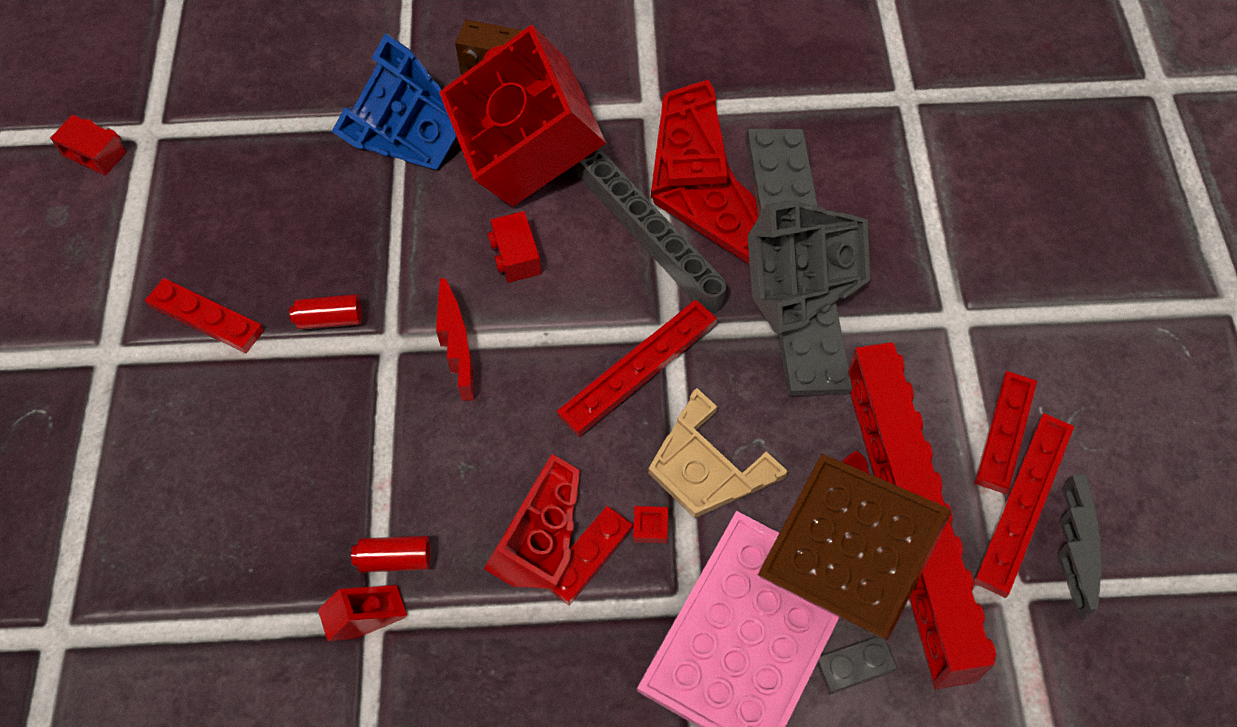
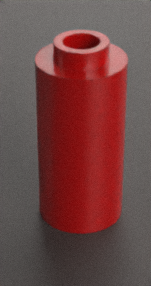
[289,294,362,330]
[351,535,431,573]

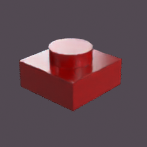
[633,506,668,543]

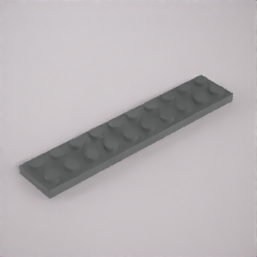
[745,129,852,396]

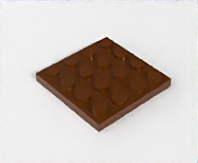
[758,453,952,642]

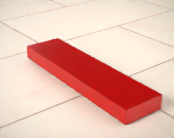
[974,371,1037,494]

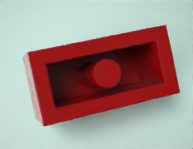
[50,115,127,176]
[487,211,542,283]

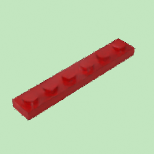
[557,299,717,437]
[973,413,1075,598]

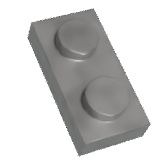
[817,637,897,695]

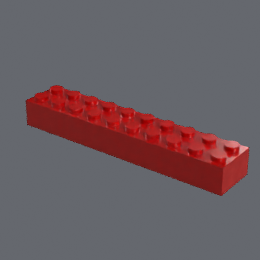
[848,342,996,690]

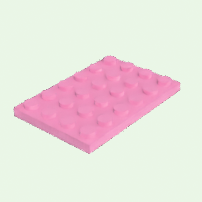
[637,511,839,727]

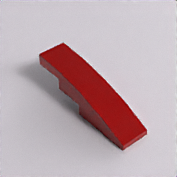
[436,278,474,401]

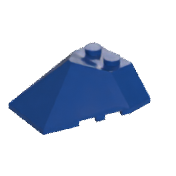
[332,33,457,170]

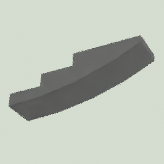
[1057,474,1102,620]

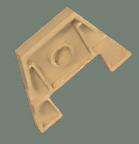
[648,388,788,519]

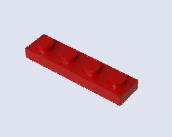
[145,278,264,354]

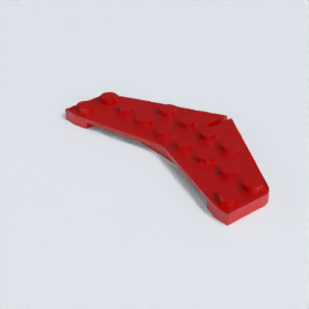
[651,80,758,265]

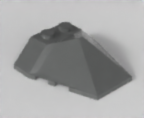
[748,200,871,333]

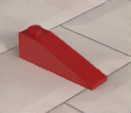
[484,454,580,589]

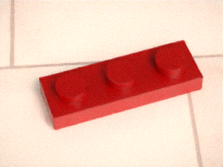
[548,506,633,606]

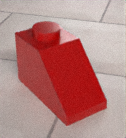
[318,585,407,642]

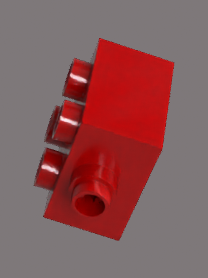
[439,24,606,207]

